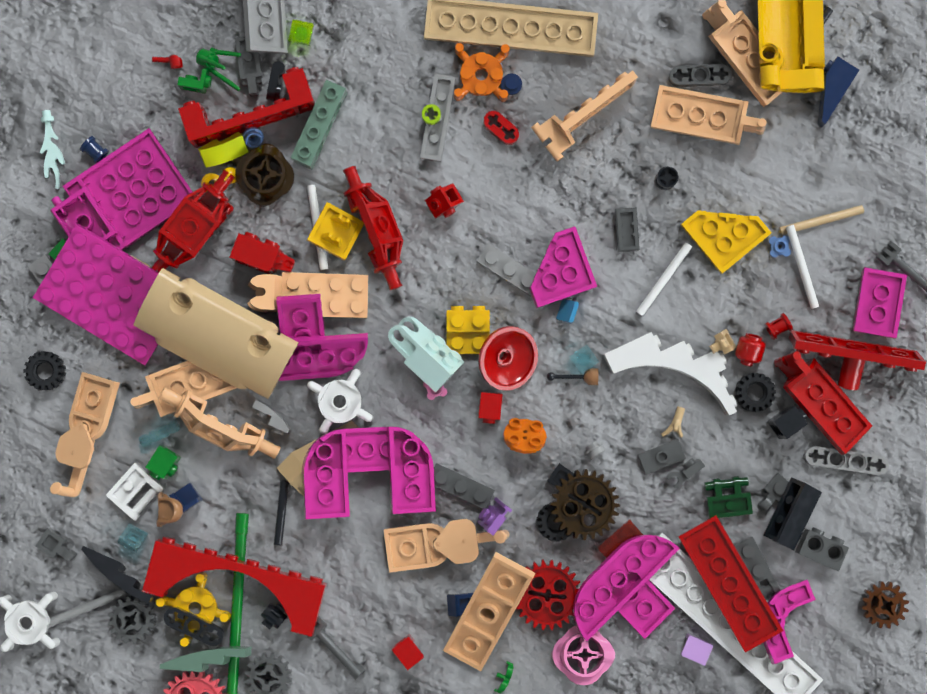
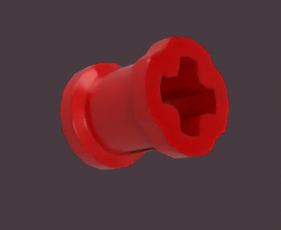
[764,313,793,340]

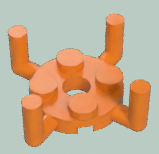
[454,43,510,102]

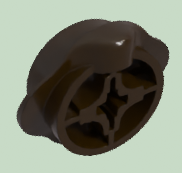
[235,143,294,207]

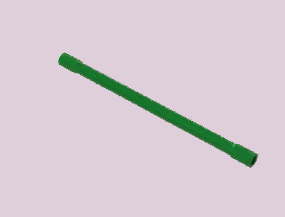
[227,513,249,694]

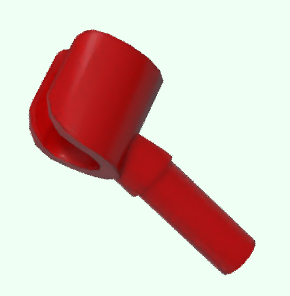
[152,55,183,69]

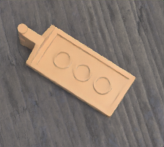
[702,0,782,107]
[531,70,638,162]
[651,85,767,145]
[130,361,237,417]

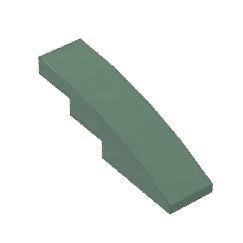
[160,646,252,672]

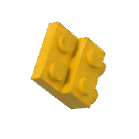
[447,306,490,354]

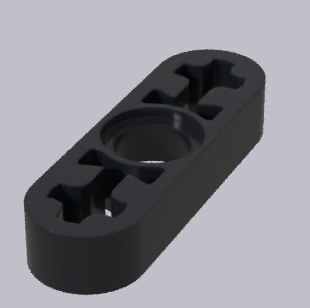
[164,607,224,646]

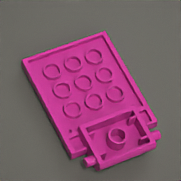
[50,128,193,251]

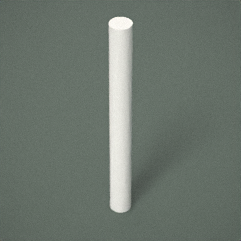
[307,185,328,271]
[786,225,819,309]
[636,242,692,317]

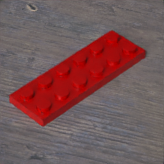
[678,515,784,653]

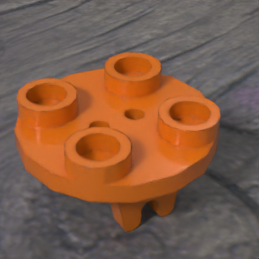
[503,418,547,454]

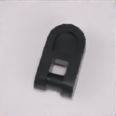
[266,61,285,101]

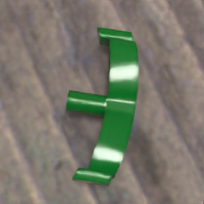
[494,661,513,694]

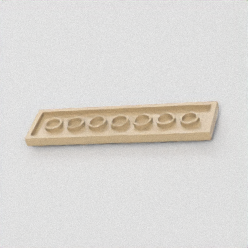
[424,0,598,57]

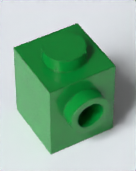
[145,445,181,480]

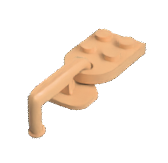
[50,372,120,497]
[383,519,509,573]

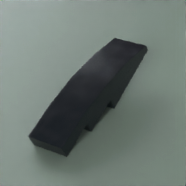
[81,546,156,608]

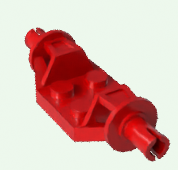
[343,166,403,291]
[151,170,235,273]

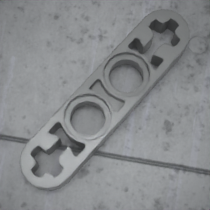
[803,446,889,475]

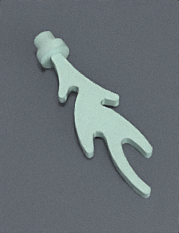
[40,110,65,189]

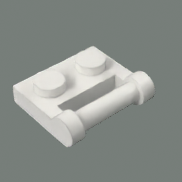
[106,463,165,521]

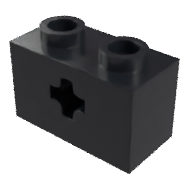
[767,406,808,439]

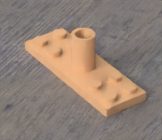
[443,552,535,671]

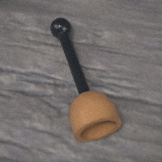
[547,368,598,385]

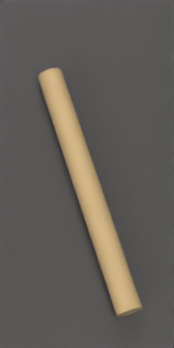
[779,205,864,236]

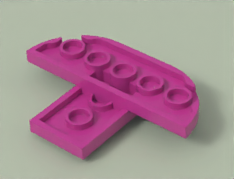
[276,294,368,381]
[573,535,680,641]

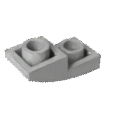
[252,400,291,436]

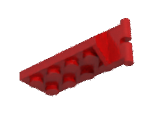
[774,351,872,455]

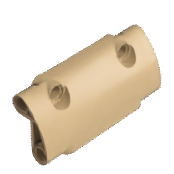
[133,268,299,399]

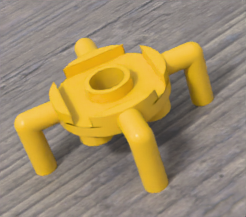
[156,572,231,647]

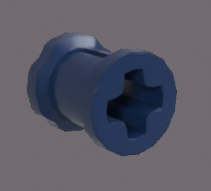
[80,136,109,164]

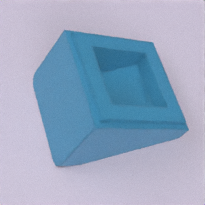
[556,299,579,324]

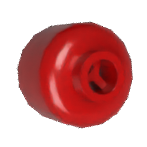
[735,333,766,367]

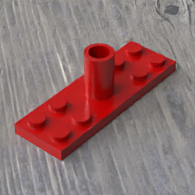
[789,330,926,390]

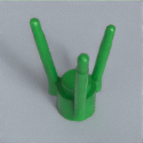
[196,48,241,91]

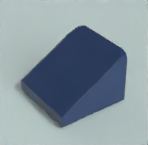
[447,593,473,617]

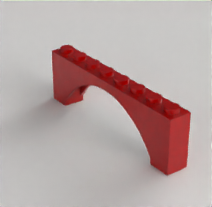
[142,537,327,637]

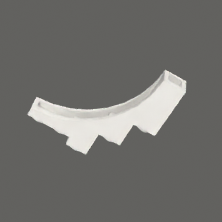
[603,332,738,416]

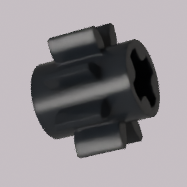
[260,602,288,630]

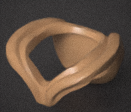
[156,492,183,527]

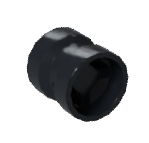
[655,166,679,191]

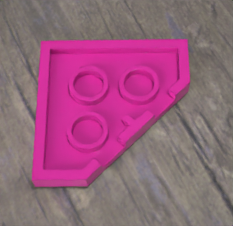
[529,226,597,309]

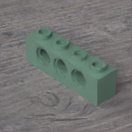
[291,79,347,170]

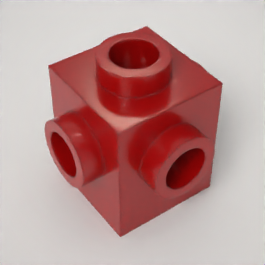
[424,183,464,219]

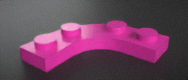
[763,579,816,665]

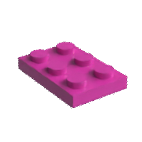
[852,267,907,339]

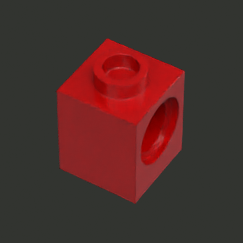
[478,392,503,424]

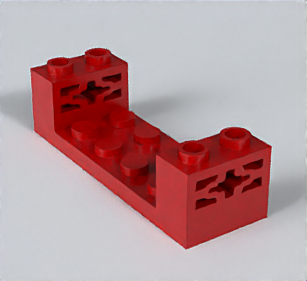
[178,67,315,148]

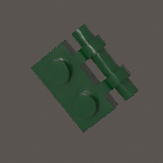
[704,476,753,519]

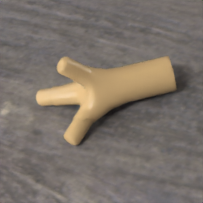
[661,406,685,437]

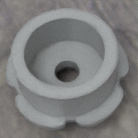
[585,441,605,460]

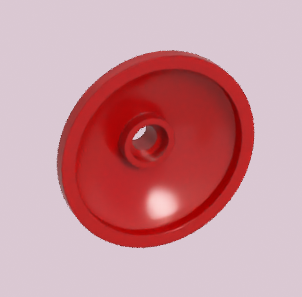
[478,326,538,391]

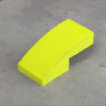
[198,132,248,168]

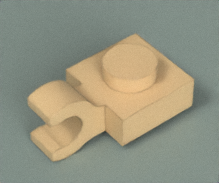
[709,329,736,355]

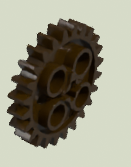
[549,469,620,540]

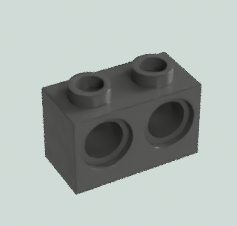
[795,527,849,571]

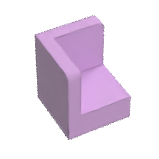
[681,633,713,666]

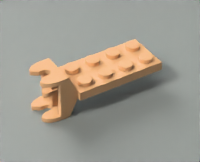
[247,272,368,318]

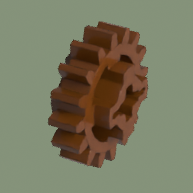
[860,581,909,629]

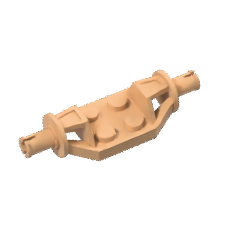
[158,387,281,459]

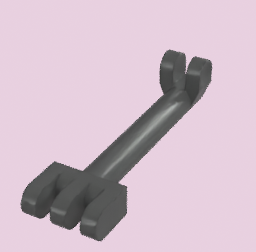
[876,241,927,292]
[306,616,365,680]

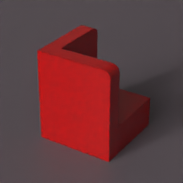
[392,634,424,671]

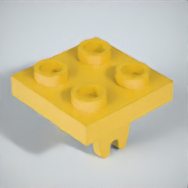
[306,202,364,261]

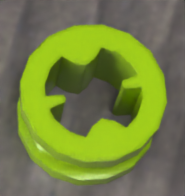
[422,104,441,125]

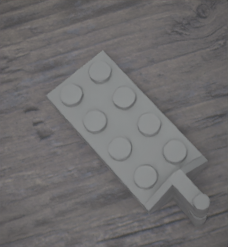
[243,0,288,54]

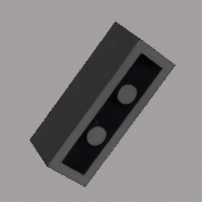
[763,477,822,551]

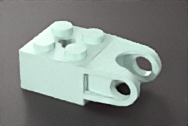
[388,316,464,392]

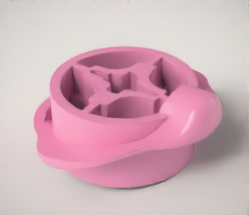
[551,626,615,685]

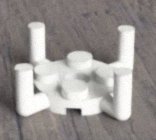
[307,369,373,434]
[0,592,60,652]

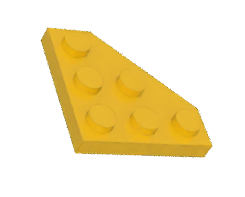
[681,210,772,274]

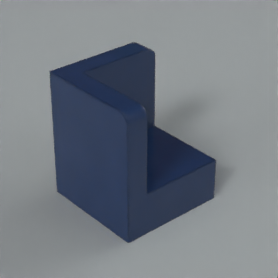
[169,482,203,513]

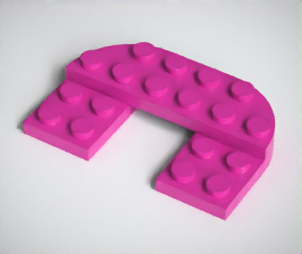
[302,427,436,519]

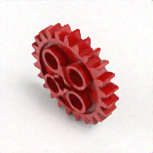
[516,559,580,630]

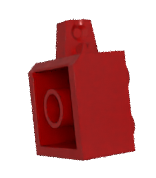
[229,231,295,275]

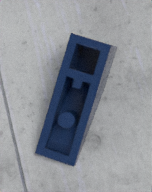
[818,56,859,127]

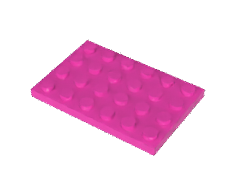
[33,224,159,365]

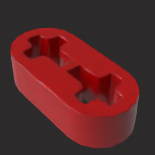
[483,111,519,145]

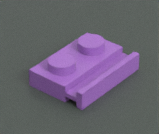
[478,497,512,536]

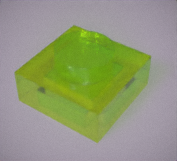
[288,19,314,46]

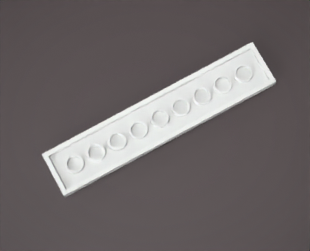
[649,532,823,694]

